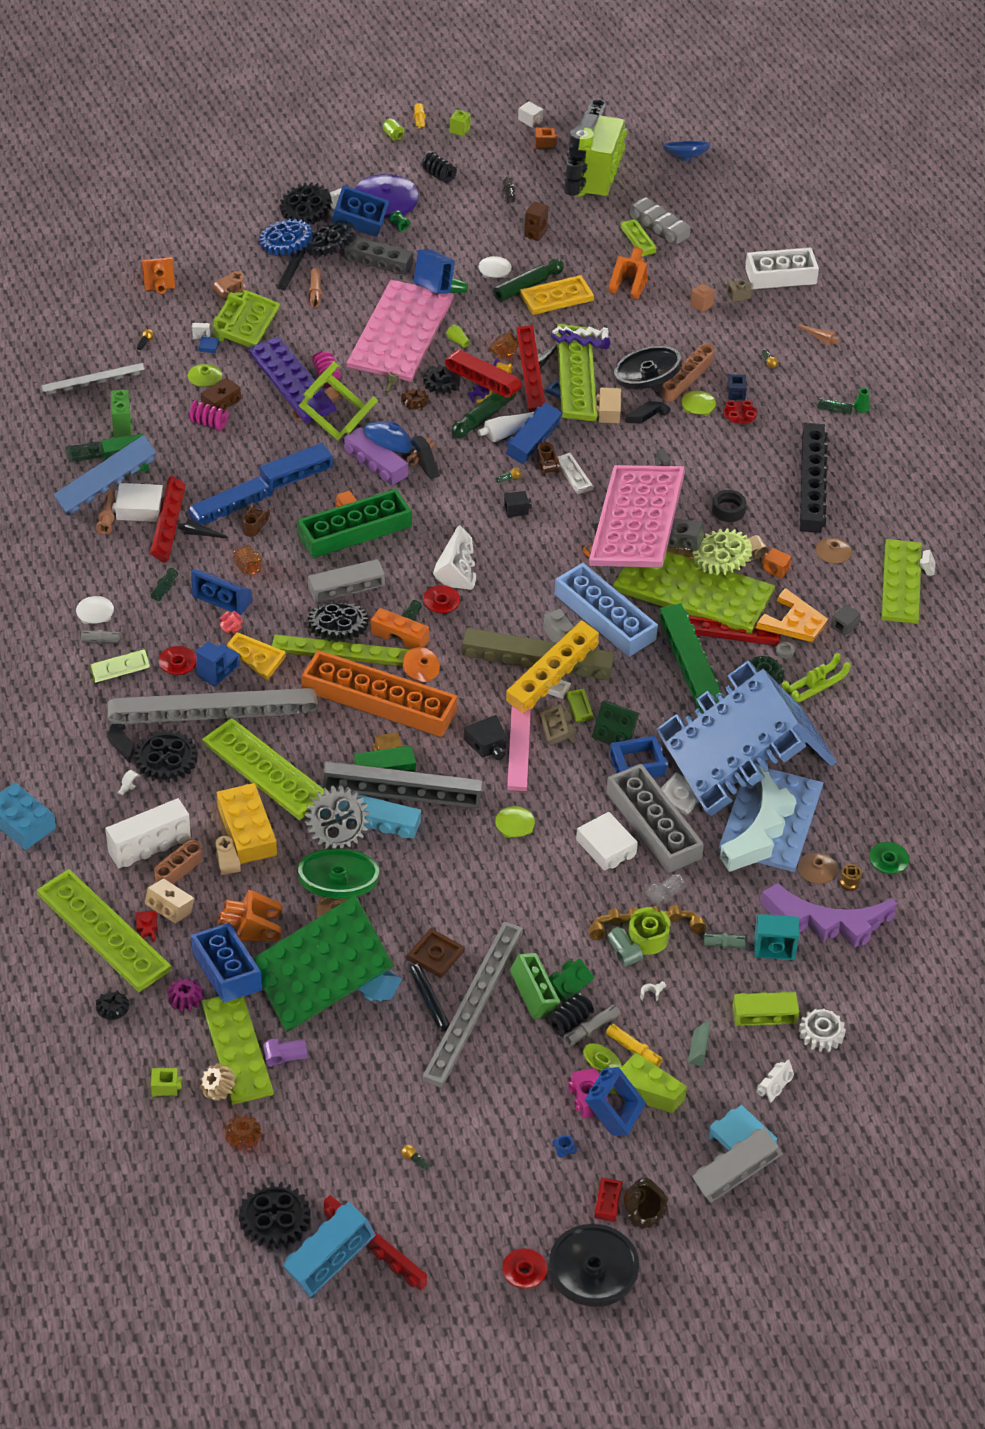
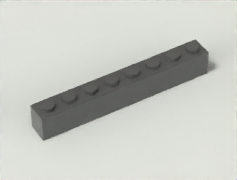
[322,761,482,808]

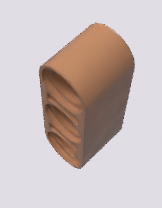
[154,840,202,884]

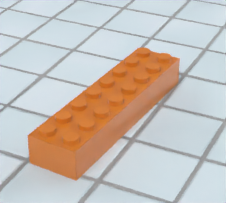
[302,650,458,737]

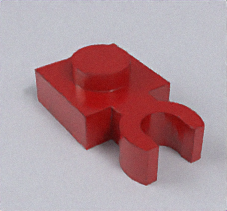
[136,911,158,942]

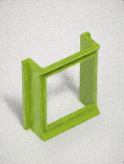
[298,361,378,441]

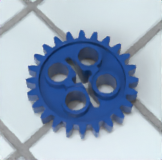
[259,219,313,256]

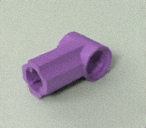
[263,1039,307,1067]

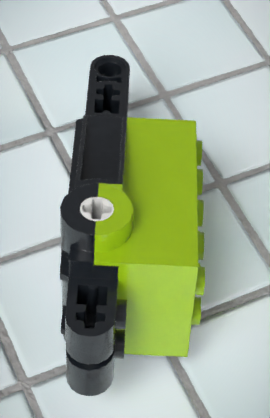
[564,99,627,196]

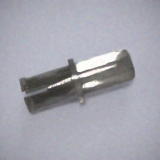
[503,177,515,203]

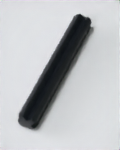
[278,247,306,290]
[410,964,450,1032]

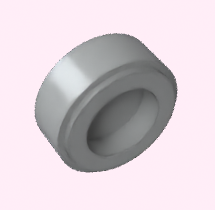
[776,642,795,659]

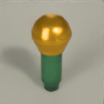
[762,350,778,369]
[495,467,522,483]
[401,1145,431,1170]

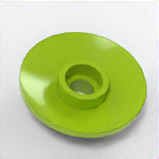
[188,364,222,387]
[583,1043,622,1072]

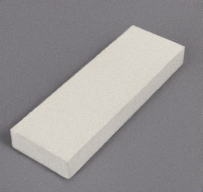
[558,453,594,494]

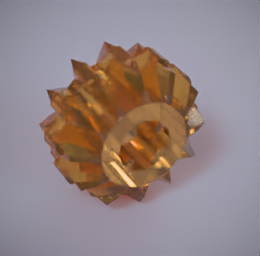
[225,1114,262,1151]

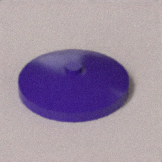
[355,174,418,218]

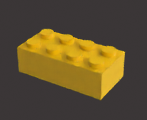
[216,783,277,864]

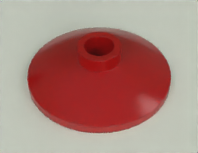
[423,585,460,613]
[159,646,196,675]
[502,1248,547,1289]

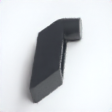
[625,401,671,424]
[411,436,440,479]
[108,722,134,763]

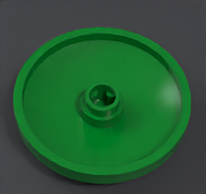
[298,848,379,899]

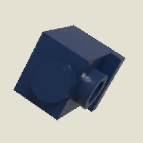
[727,374,747,400]

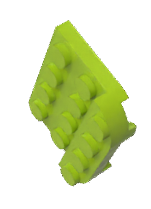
[212,290,280,348]

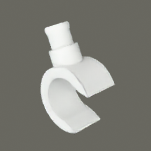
[118,770,141,796]
[640,981,666,1002]

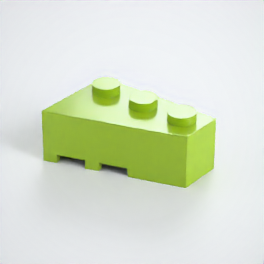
[609,1053,687,1114]

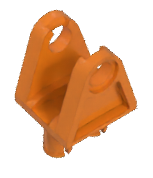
[608,247,648,300]
[141,256,175,294]
[218,890,282,941]

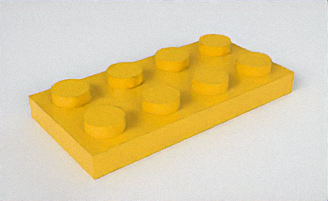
[520,275,594,315]

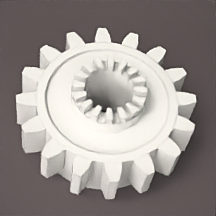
[799,1009,846,1052]

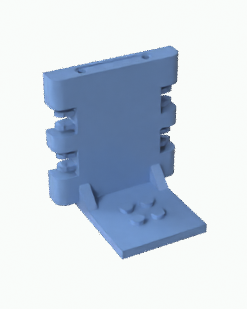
[656,660,837,817]

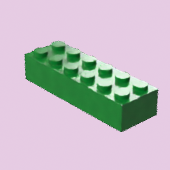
[297,488,412,559]

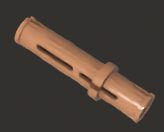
[309,268,322,307]

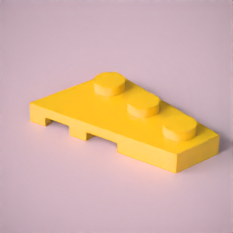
[227,632,286,681]

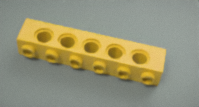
[506,620,599,714]

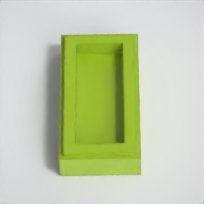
[565,689,594,723]

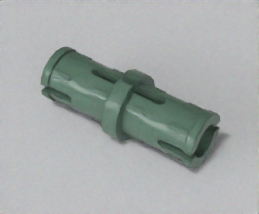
[704,933,746,949]

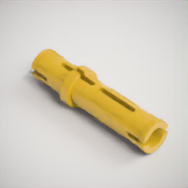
[606,1024,663,1067]

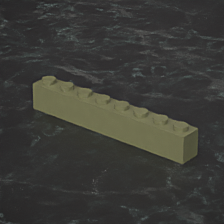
[462,628,615,680]

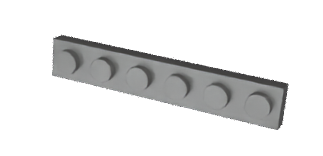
[40,363,144,395]

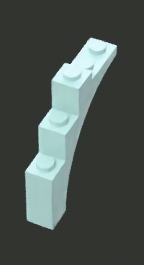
[720,766,796,872]

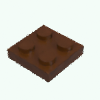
[407,928,465,978]

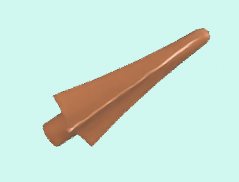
[798,324,839,345]

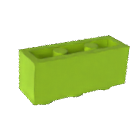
[732,992,799,1026]

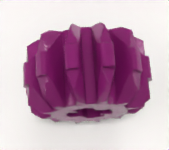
[167,977,203,1013]

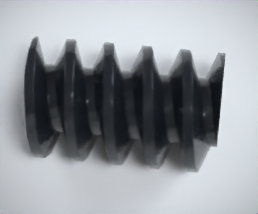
[422,152,457,183]
[548,993,594,1037]

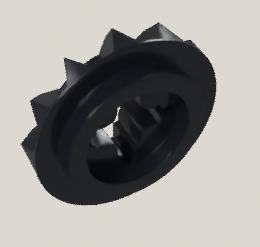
[96,990,129,1020]

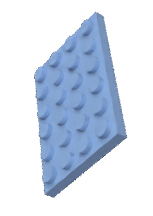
[718,768,824,872]

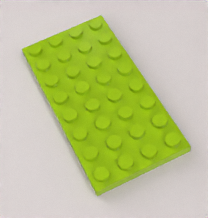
[613,551,776,634]

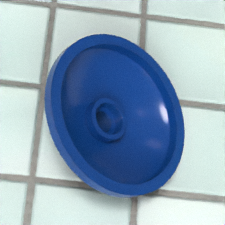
[663,141,710,161]
[364,421,414,453]

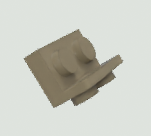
[540,704,576,745]

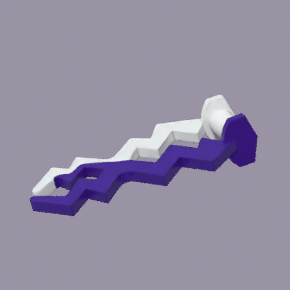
[551,326,610,349]

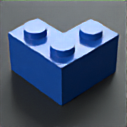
[196,641,240,687]

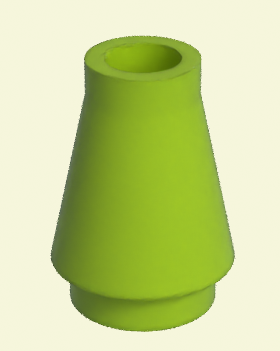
[446,324,470,348]

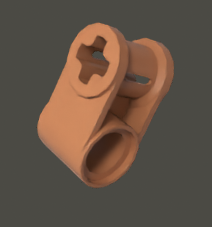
[213,271,245,300]

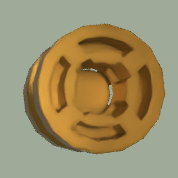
[840,864,862,891]

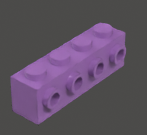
[344,427,408,486]

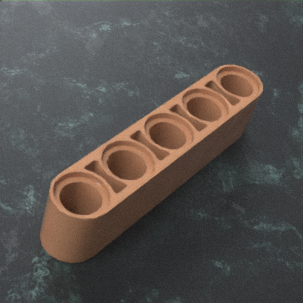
[661,344,715,402]

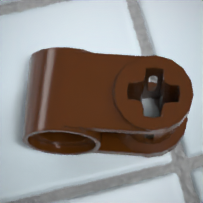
[537,442,560,475]
[243,504,270,537]

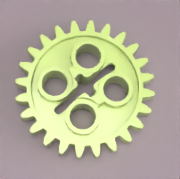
[693,528,752,575]

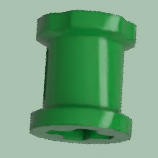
[389,211,410,232]

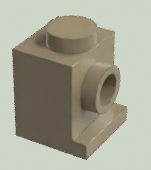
[726,279,753,302]

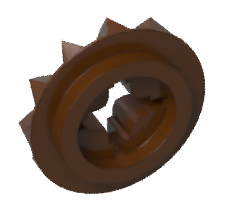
[401,388,429,409]

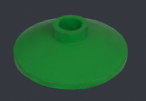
[869,842,909,874]

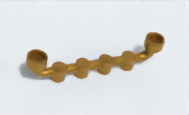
[588,905,707,940]

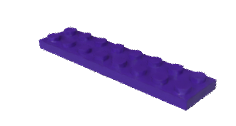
[248,337,336,423]

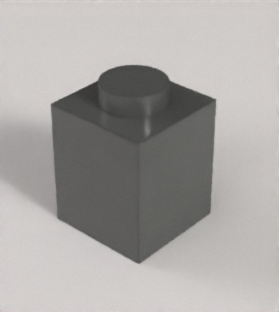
[831,604,861,636]

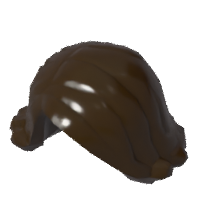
[624,1177,668,1229]

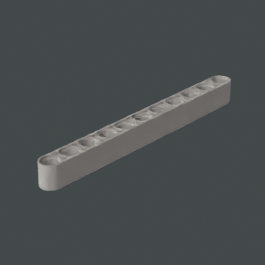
[107,688,319,724]

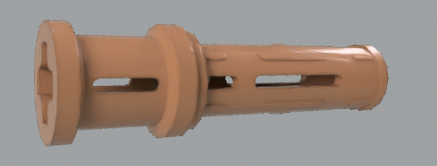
[96,489,115,534]

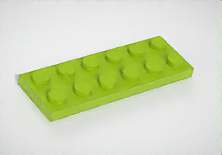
[881,539,922,624]
[201,996,274,1105]

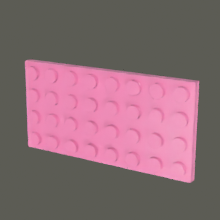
[347,280,454,382]
[589,465,685,567]

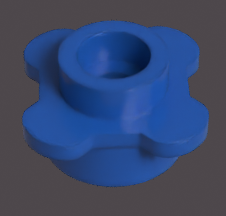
[552,1135,577,1158]

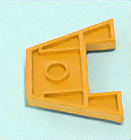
[756,588,828,642]

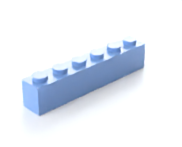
[54,435,156,515]

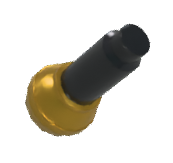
[136,329,154,351]

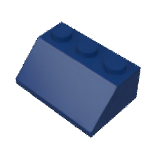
[191,569,252,616]

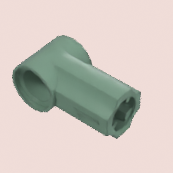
[607,927,643,967]

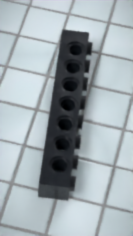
[800,423,828,533]

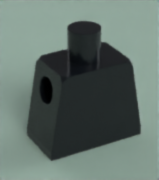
[464,715,507,760]

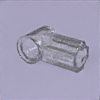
[644,874,686,909]

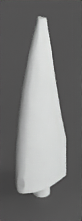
[477,412,534,442]

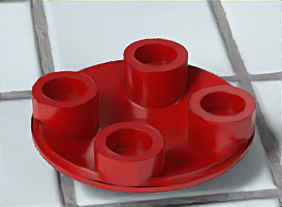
[723,400,757,424]

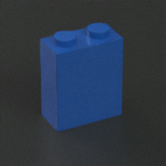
[414,249,455,294]

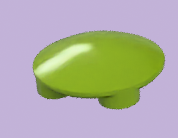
[682,391,716,416]
[495,806,535,838]

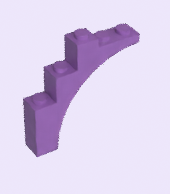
[761,883,897,947]

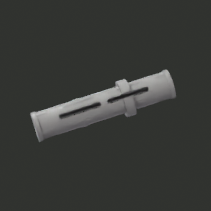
[564,1005,620,1047]

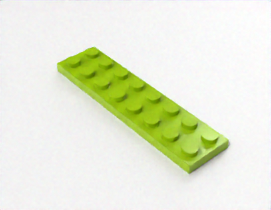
[557,324,597,422]
[202,718,324,821]
[37,869,172,993]

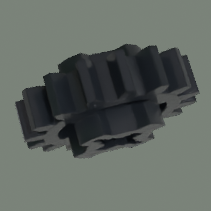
[423,364,460,395]

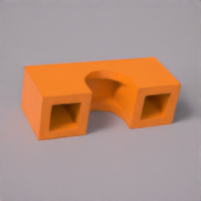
[371,608,429,649]

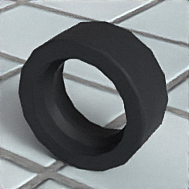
[712,490,747,522]

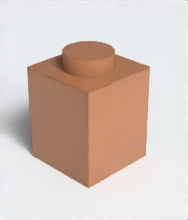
[690,283,715,312]

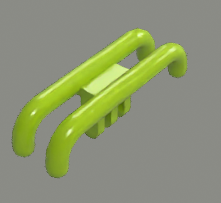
[782,653,851,702]

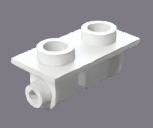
[757,1060,794,1102]

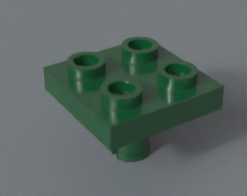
[591,700,640,744]

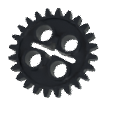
[280,182,333,225]
[305,221,357,257]
[308,600,368,642]
[134,729,198,783]
[238,1182,311,1249]

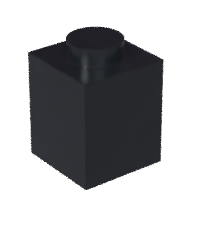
[504,491,532,517]

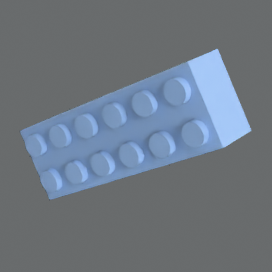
[554,563,658,657]

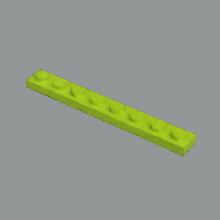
[272,634,422,667]

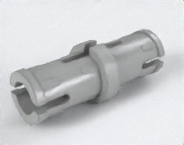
[81,629,120,644]

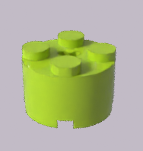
[628,907,671,955]

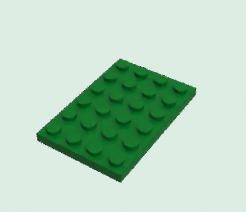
[253,895,395,1032]

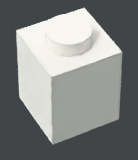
[518,101,543,128]

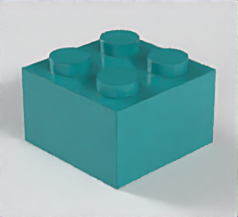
[754,914,799,960]

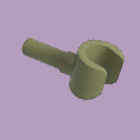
[385,371,399,393]

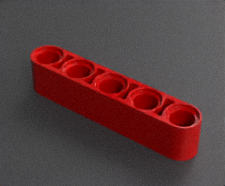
[445,350,522,398]

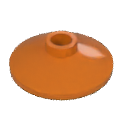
[403,647,440,682]

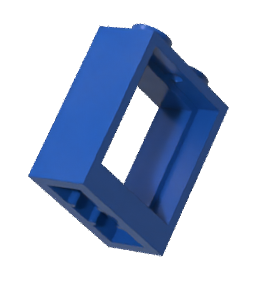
[610,736,668,778]
[585,1067,646,1136]

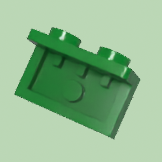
[548,958,595,1002]

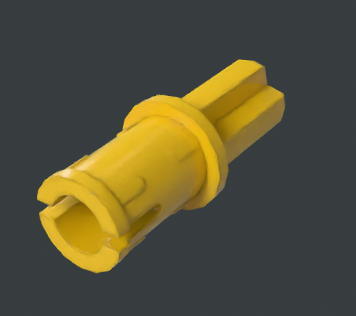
[413,103,426,129]

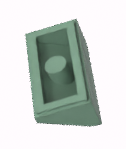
[688,1021,711,1066]

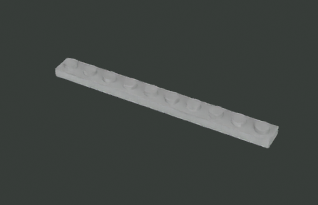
[423,921,523,1088]

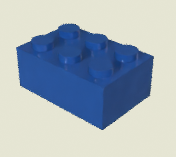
[331,185,389,237]

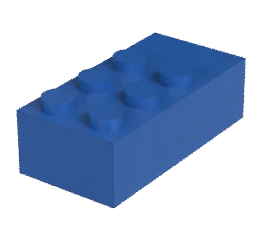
[191,923,262,1003]

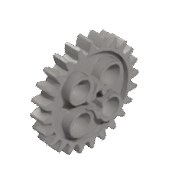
[305,785,370,849]

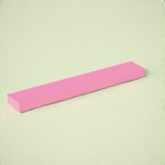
[507,706,531,791]

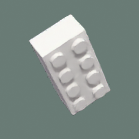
[745,248,819,289]
[105,798,191,869]

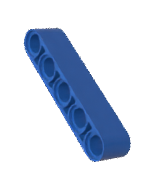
[188,477,273,525]

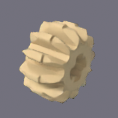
[199,1063,236,1101]

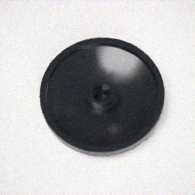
[614,346,682,389]
[549,1224,639,1307]

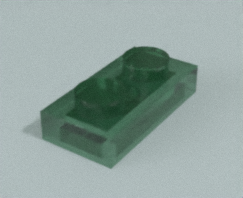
[66,441,103,463]

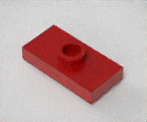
[594,1177,623,1222]

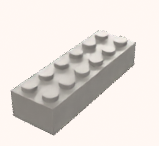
[606,763,704,873]

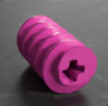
[313,352,341,388]
[189,400,229,431]

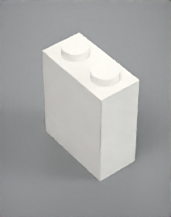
[112,483,163,522]
[576,812,638,871]

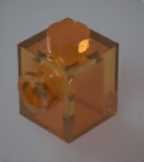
[489,331,519,359]
[233,544,262,576]

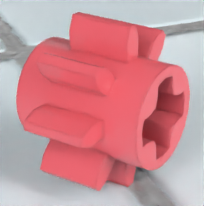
[220,610,243,634]

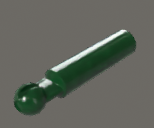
[493,258,564,303]
[451,392,516,438]

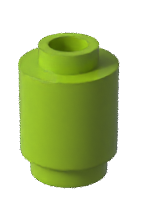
[383,119,405,141]

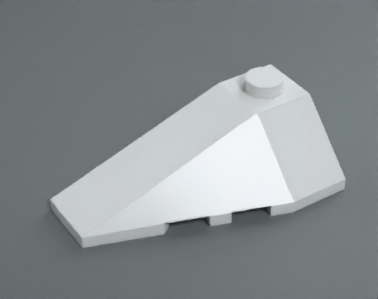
[433,525,476,590]

